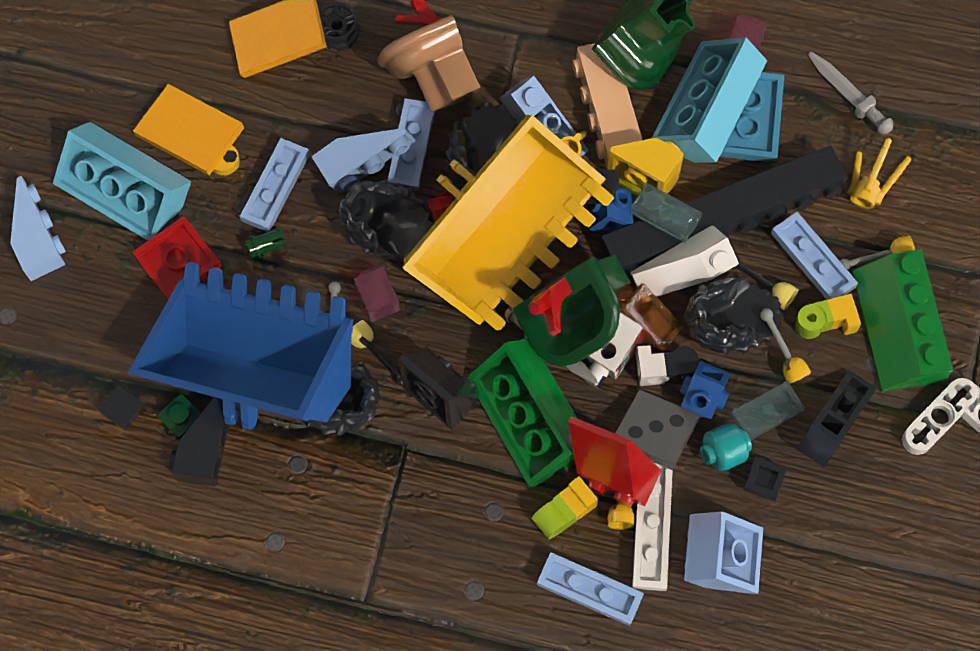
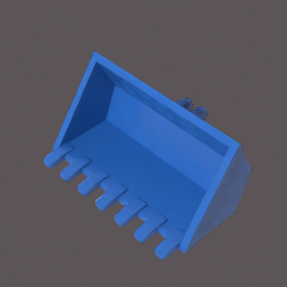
[127,262,353,430]

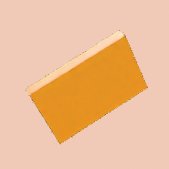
[229,0,327,78]
[133,84,244,176]

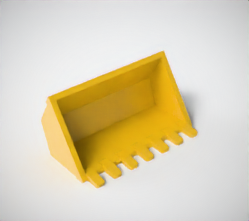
[402,114,614,331]

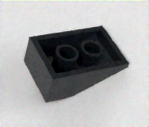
[398,351,478,430]

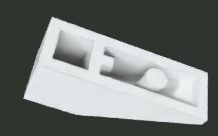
[630,225,739,300]

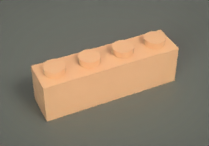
[572,44,642,168]

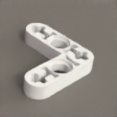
[902,378,980,455]

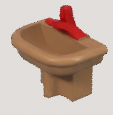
[377,0,481,112]

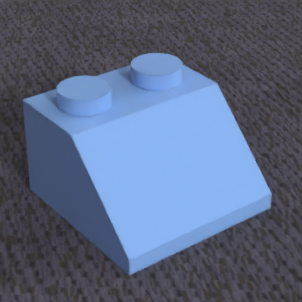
[684,511,763,594]

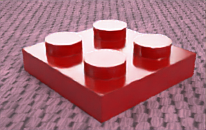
[132,216,222,300]

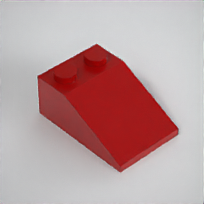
[568,416,662,506]

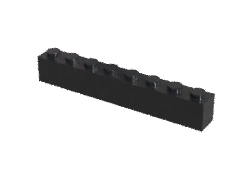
[600,145,848,279]

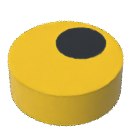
[213,145,240,176]

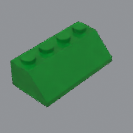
[852,249,953,392]
[467,339,578,488]

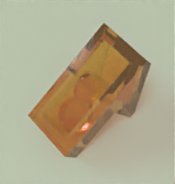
[622,283,683,351]

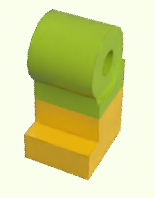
[795,294,861,339]
[531,476,598,539]

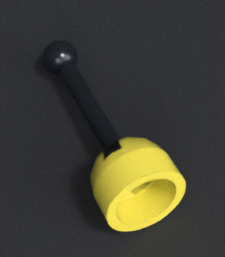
[734,255,799,310]
[351,320,403,386]

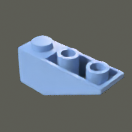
[500,76,588,157]
[311,128,416,194]
[10,176,66,281]

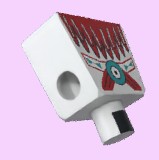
[584,313,644,389]

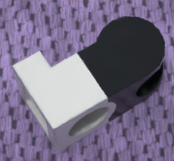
[635,345,699,386]

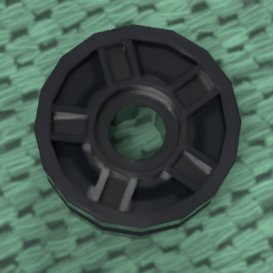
[319,2,359,51]

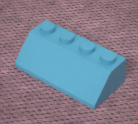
[652,38,767,163]
[53,122,191,241]

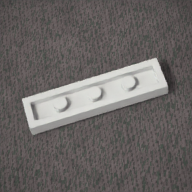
[632,463,673,591]

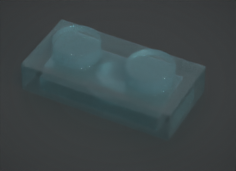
[630,183,702,243]
[731,381,805,440]

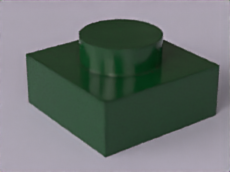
[157,394,201,440]

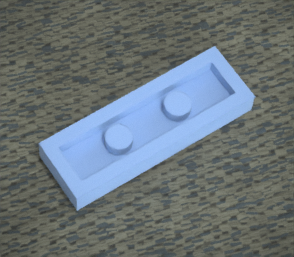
[388,98,435,192]
[240,138,310,232]
[771,212,858,300]
[537,552,644,626]

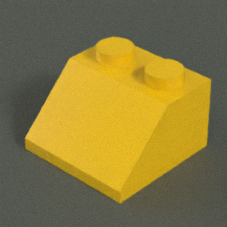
[607,137,684,208]

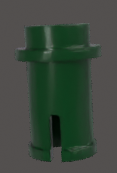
[244,227,287,259]

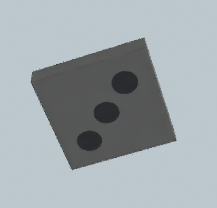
[615,389,700,470]

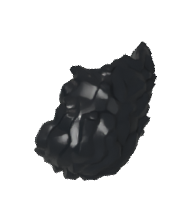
[445,102,519,185]
[338,180,434,261]
[684,273,784,355]
[295,359,380,436]

